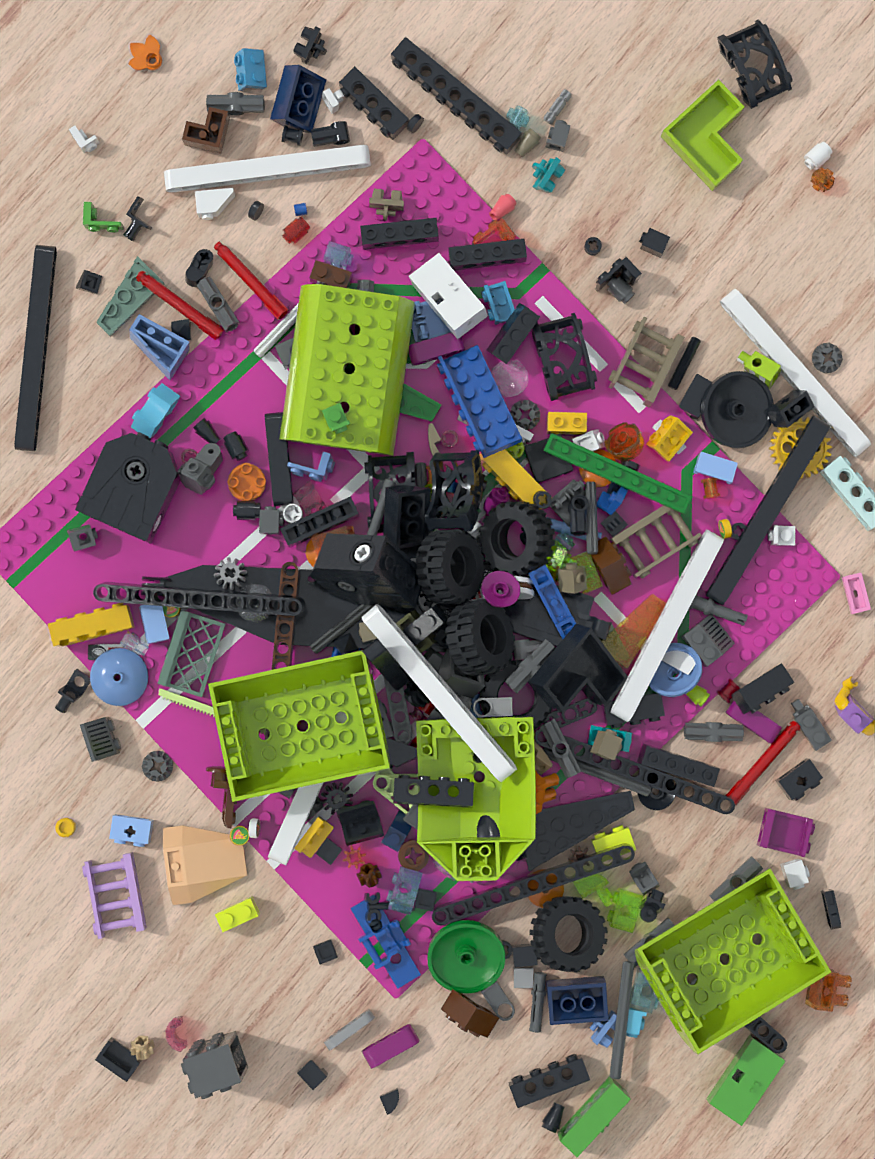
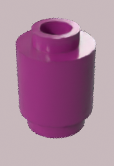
[483,488,509,515]

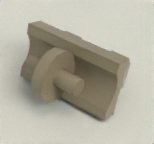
[369,189,404,221]

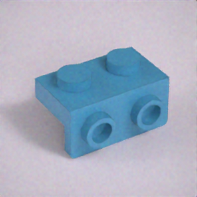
[234,48,267,91]
[481,281,515,325]

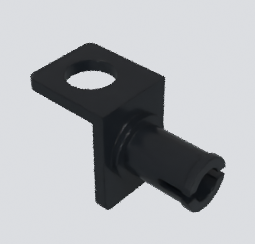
[123,196,152,241]
[55,669,90,713]

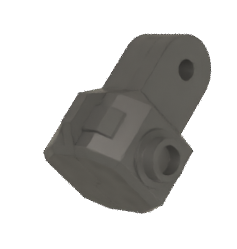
[178,443,223,495]

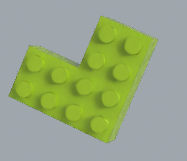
[661,79,744,191]

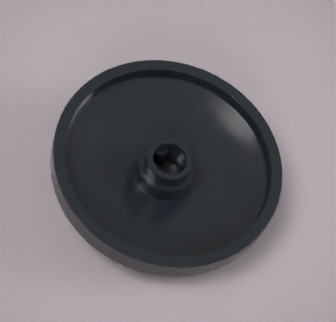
[701,371,774,448]

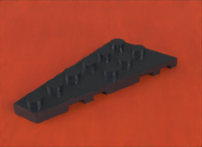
[526,791,635,872]

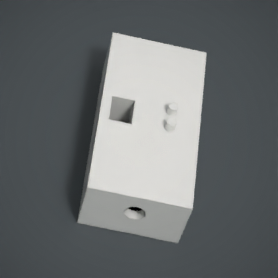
[409,253,488,339]

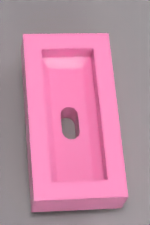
[841,572,871,614]

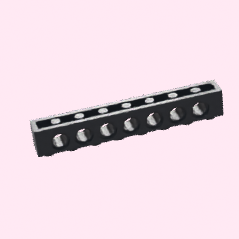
[391,36,522,155]

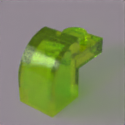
[573,873,613,907]

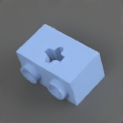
[109,814,154,847]

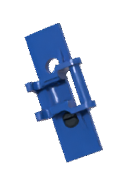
[350,894,421,989]

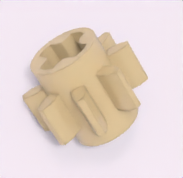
[130,1036,155,1060]

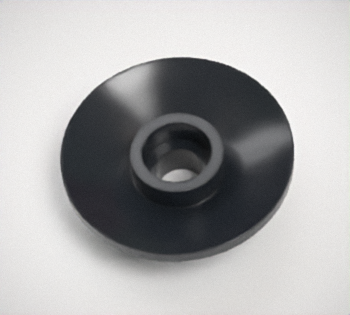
[637,772,675,810]

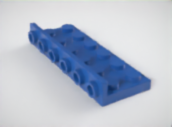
[437,345,523,458]

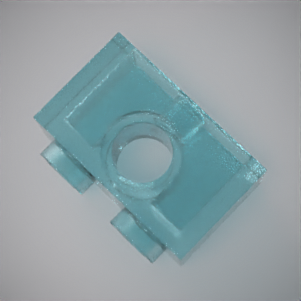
[386,867,423,915]
[629,967,659,1014]

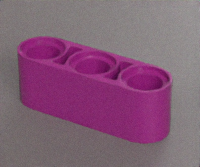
[408,332,465,366]
[725,700,782,744]
[361,1024,420,1069]

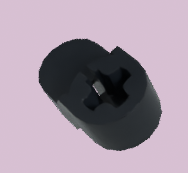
[185,249,213,287]

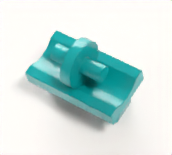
[532,157,565,193]

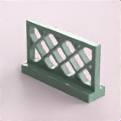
[157,610,225,697]

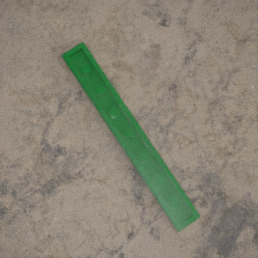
[544,433,693,514]

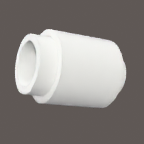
[804,142,833,170]

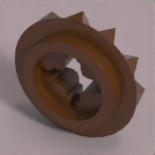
[398,840,429,872]

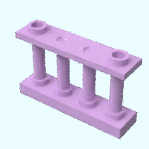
[82,852,147,939]

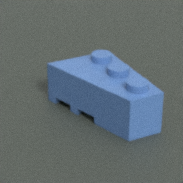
[129,314,189,380]

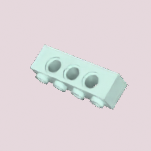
[820,456,875,531]

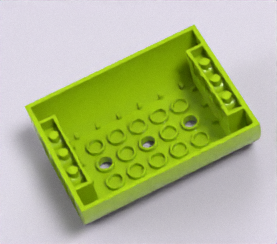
[279,284,415,456]
[208,651,390,802]
[635,868,831,1054]

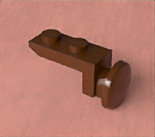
[206,766,237,829]

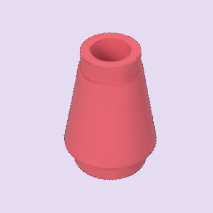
[489,194,516,221]

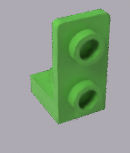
[83,202,124,233]
[322,403,350,434]

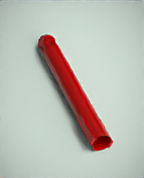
[214,241,289,320]
[136,271,224,340]
[725,721,801,805]

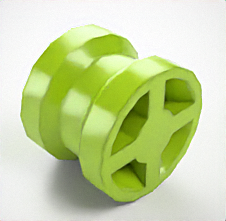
[505,442,524,460]

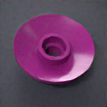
[481,571,520,608]

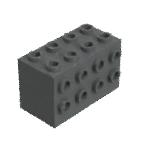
[181,1031,248,1099]

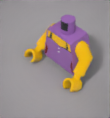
[835,676,875,736]

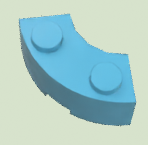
[131,383,180,439]

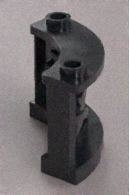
[717,19,793,109]
[531,313,597,401]
[425,450,483,531]
[364,452,416,533]

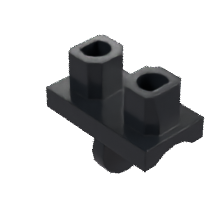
[293,26,327,65]
[638,889,665,923]

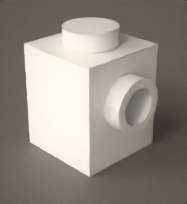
[780,858,810,890]

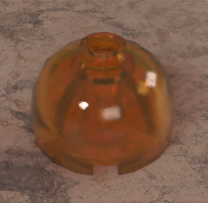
[604,422,644,461]

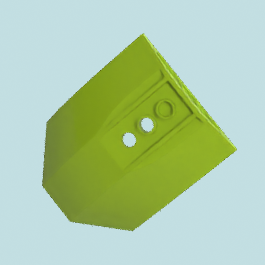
[416,717,536,881]

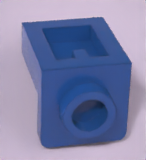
[597,487,628,515]

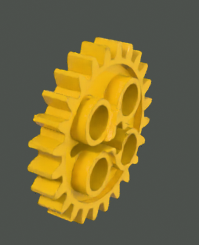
[769,417,832,479]

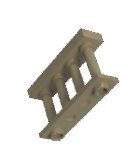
[608,317,685,408]
[610,505,702,579]

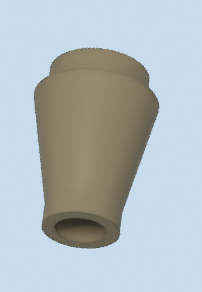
[514,128,541,157]

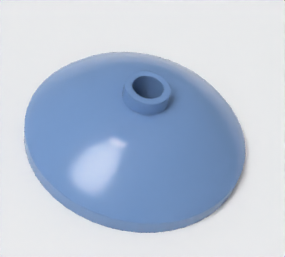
[649,643,702,697]
[90,648,148,706]

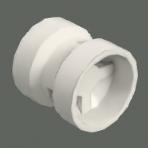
[283,504,303,524]

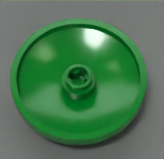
[427,920,505,994]

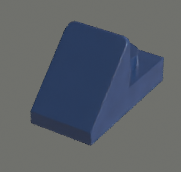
[381,809,412,852]

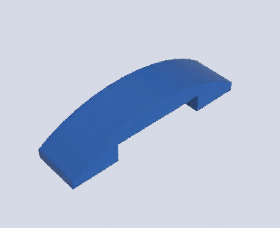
[528,564,576,639]

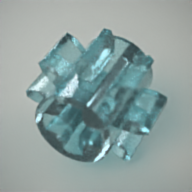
[506,105,530,130]

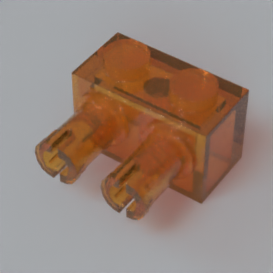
[805,968,852,1012]

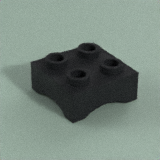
[524,433,573,483]

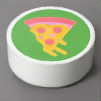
[249,818,260,838]

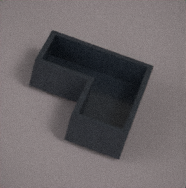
[529,624,628,712]

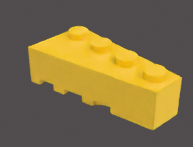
[479,449,552,510]
[48,603,135,647]

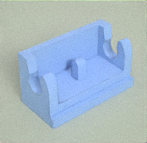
[693,452,738,484]
[139,605,169,645]

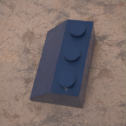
[270,64,327,133]
[546,976,609,1025]

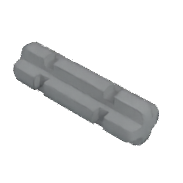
[544,89,572,124]

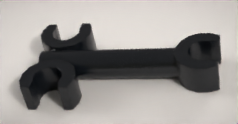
[364,892,415,921]

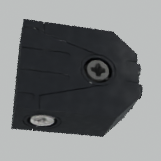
[75,432,181,544]
[310,533,422,608]

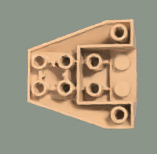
[163,825,247,905]

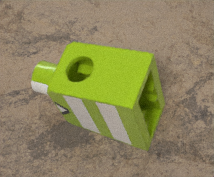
[737,351,781,390]

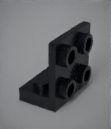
[595,257,642,292]

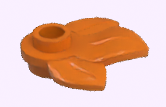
[128,35,162,70]

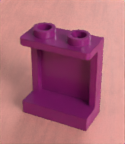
[757,808,815,857]

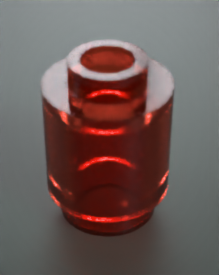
[282,217,310,245]

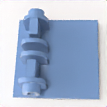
[412,298,451,343]

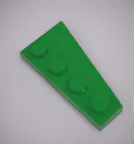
[400,384,442,422]

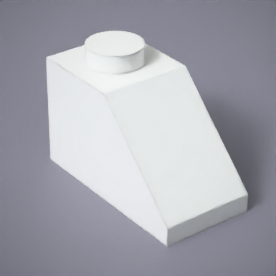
[195,188,235,220]

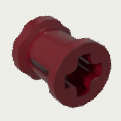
[716,679,740,704]

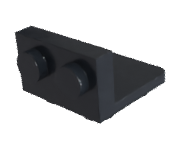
[336,800,384,846]

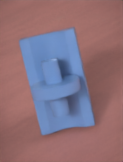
[590,1010,617,1048]

